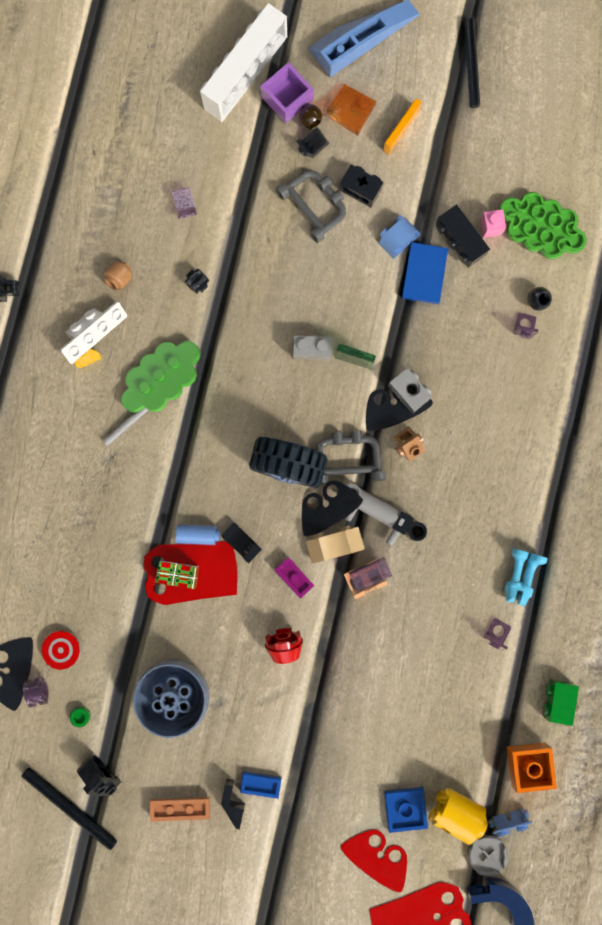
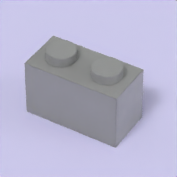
[293,336,333,361]

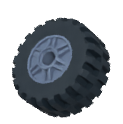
[249,437,328,488]

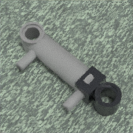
[344,484,427,546]

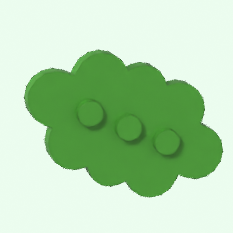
[499,192,587,260]
[121,341,200,413]

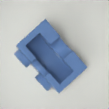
[378,215,421,259]

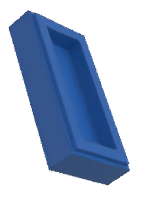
[240,771,282,799]

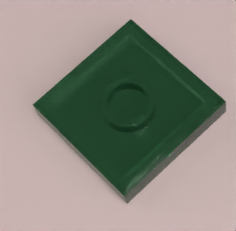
[335,344,376,370]

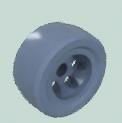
[133,659,210,738]

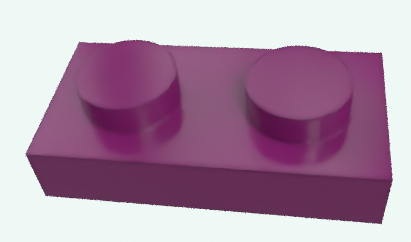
[275,557,315,599]

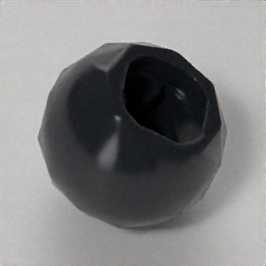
[528,287,552,311]

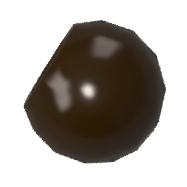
[299,104,322,129]

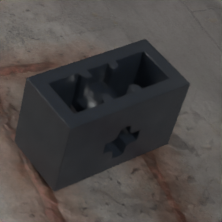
[339,164,384,208]

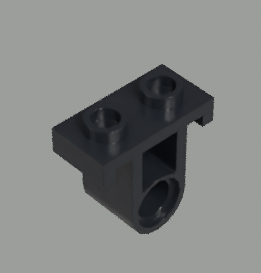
[77,754,121,796]

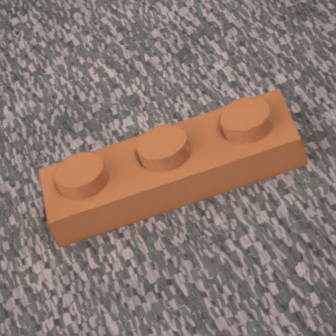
[150,797,210,822]

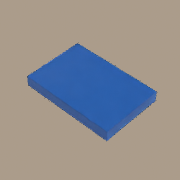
[402,242,448,304]

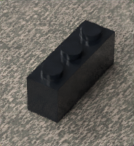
[436,204,490,268]

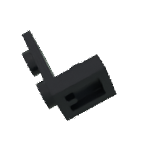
[221,523,262,564]

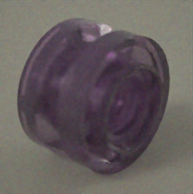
[23,677,49,708]

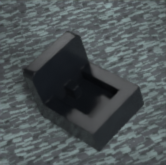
[296,127,329,158]

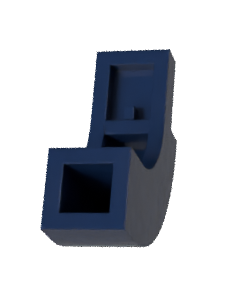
[467,877,534,925]

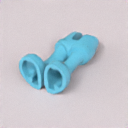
[505,548,548,607]

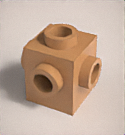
[393,426,425,462]

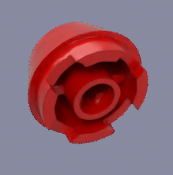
[265,628,303,664]

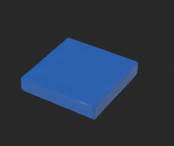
[384,787,428,833]

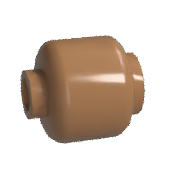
[104,261,133,290]

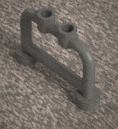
[275,170,346,243]
[316,431,386,484]

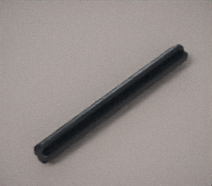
[21,768,117,850]

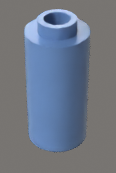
[176,524,220,545]

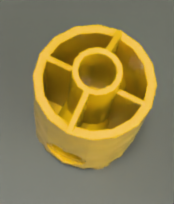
[428,787,488,845]

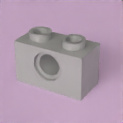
[388,368,432,414]

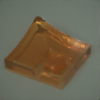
[326,84,377,136]

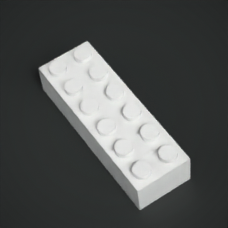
[200,3,287,122]

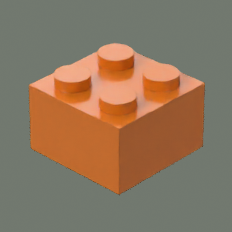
[507,742,557,793]

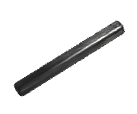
[464,17,480,108]

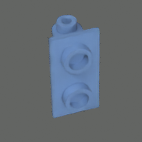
[489,808,532,837]

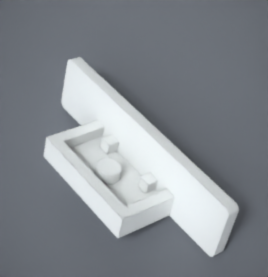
[60,302,127,364]

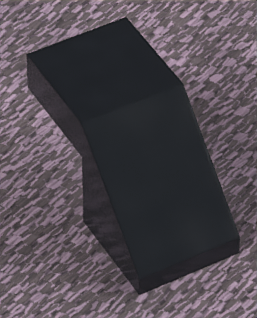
[221,779,245,830]

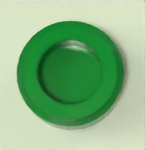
[70,706,91,728]

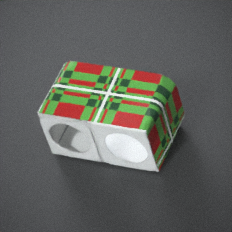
[155,561,198,589]

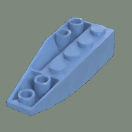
[309,0,419,78]

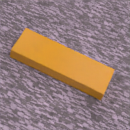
[383,99,422,155]

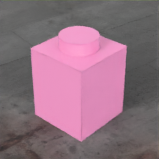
[480,210,506,238]

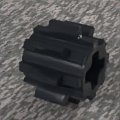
[185,268,209,294]

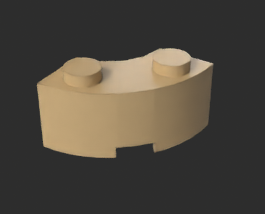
[306,525,364,563]

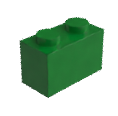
[543,679,579,726]

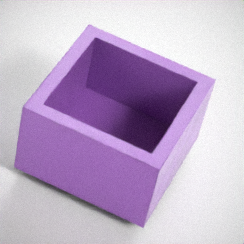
[260,62,314,124]

